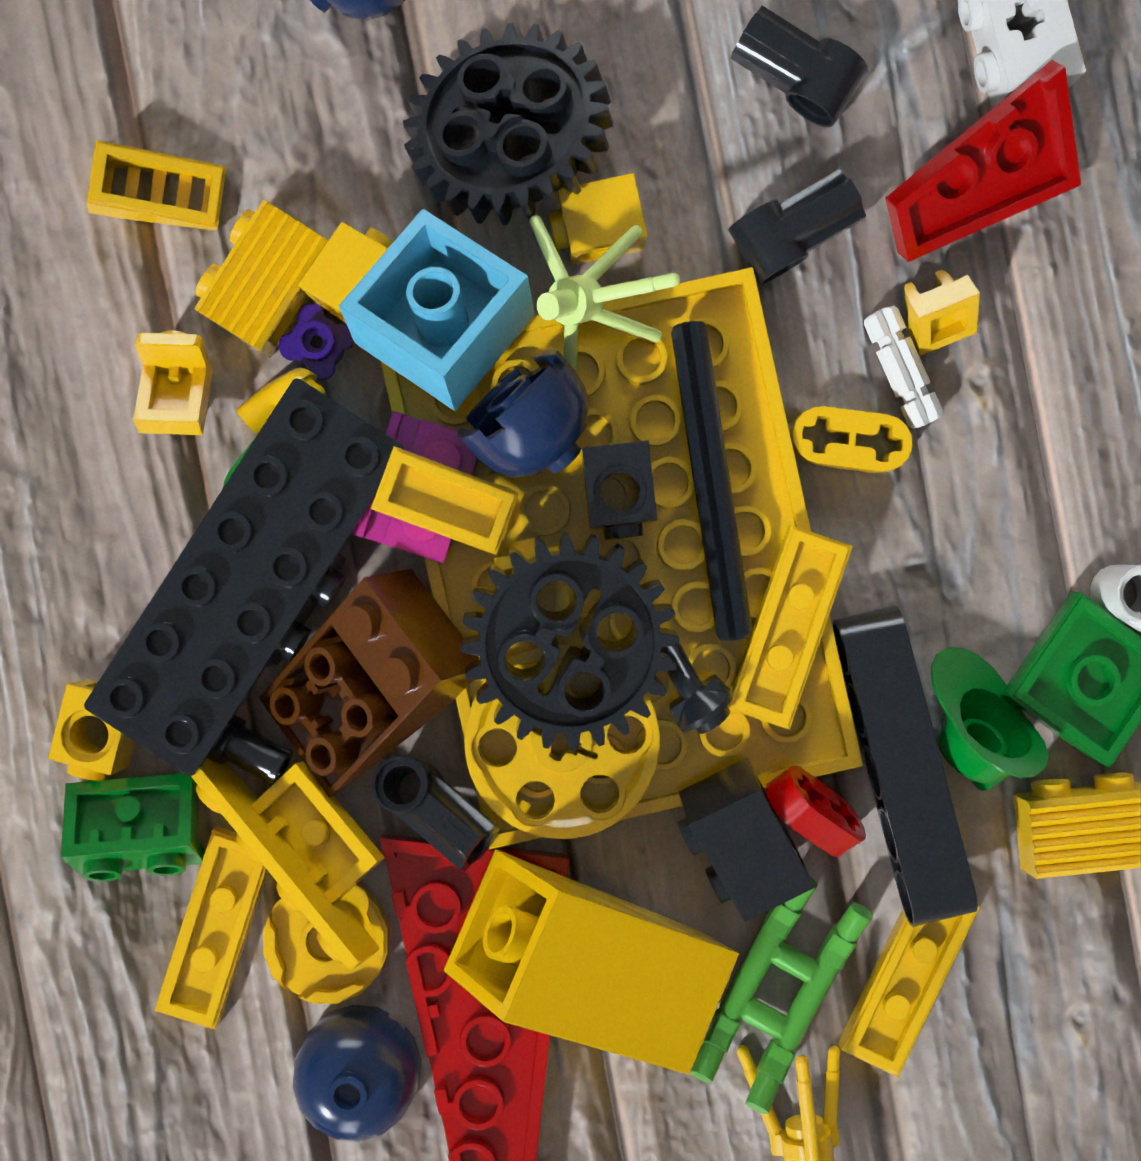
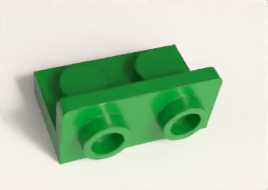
[60,773,205,881]

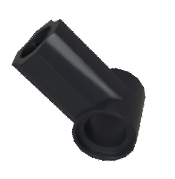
[730,5,868,127]
[728,169,866,285]
[372,755,500,871]

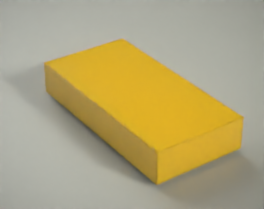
[371,446,519,555]

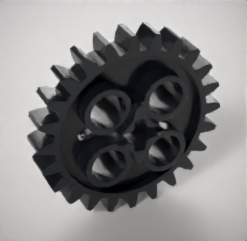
[403,23,613,225]
[461,532,679,751]

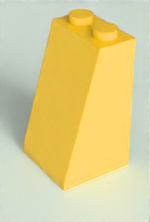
[443,849,739,1074]

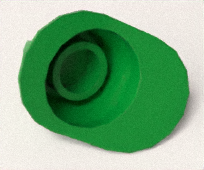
[930,647,1049,791]

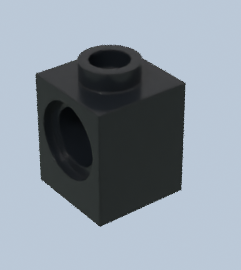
[581,440,657,540]

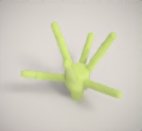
[529,215,680,371]

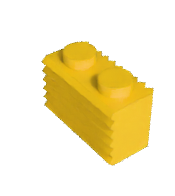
[194,199,328,358]
[1013,772,1141,879]

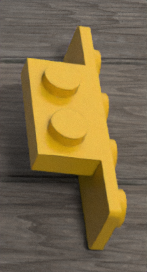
[191,758,385,970]

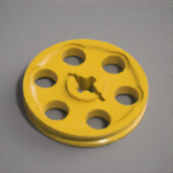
[464,642,660,839]

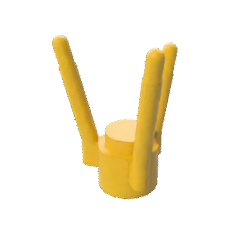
[737,1045,840,1161]

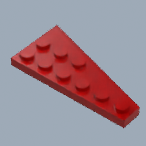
[379,834,570,1161]

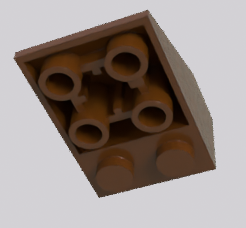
[259,569,479,798]

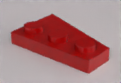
[885,60,1081,262]

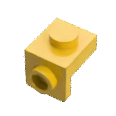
[133,330,213,435]

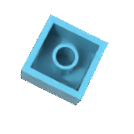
[339,209,535,411]

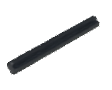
[671,321,753,641]

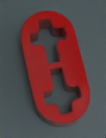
[766,765,866,858]

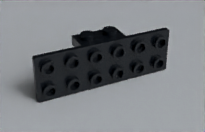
[84,378,405,776]

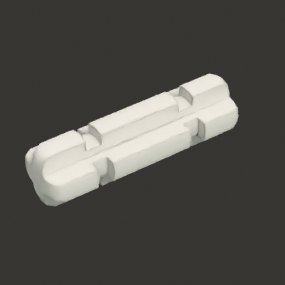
[864,306,943,429]

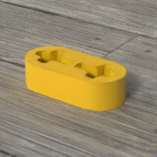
[789,406,913,473]

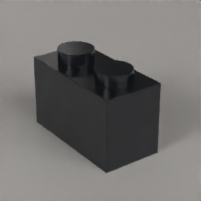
[677,758,814,922]

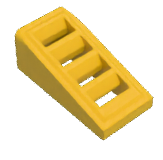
[87,140,227,231]

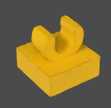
[904,270,980,356]

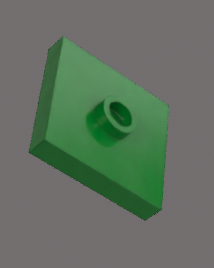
[1001,591,1141,769]

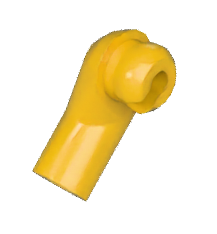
[235,367,325,435]

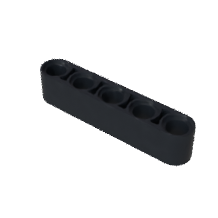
[832,605,978,927]

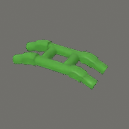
[690,876,873,1114]

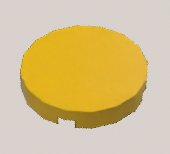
[263,883,390,1004]

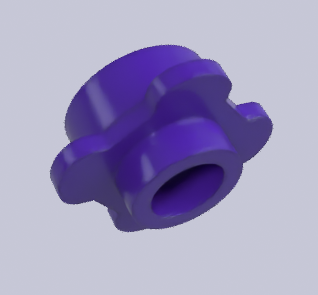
[279,304,354,380]

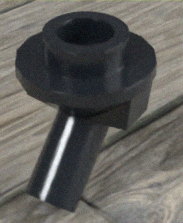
[661,643,734,734]

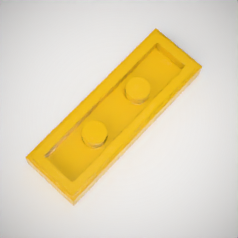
[727,525,853,730]
[154,826,268,1030]
[838,906,980,1077]

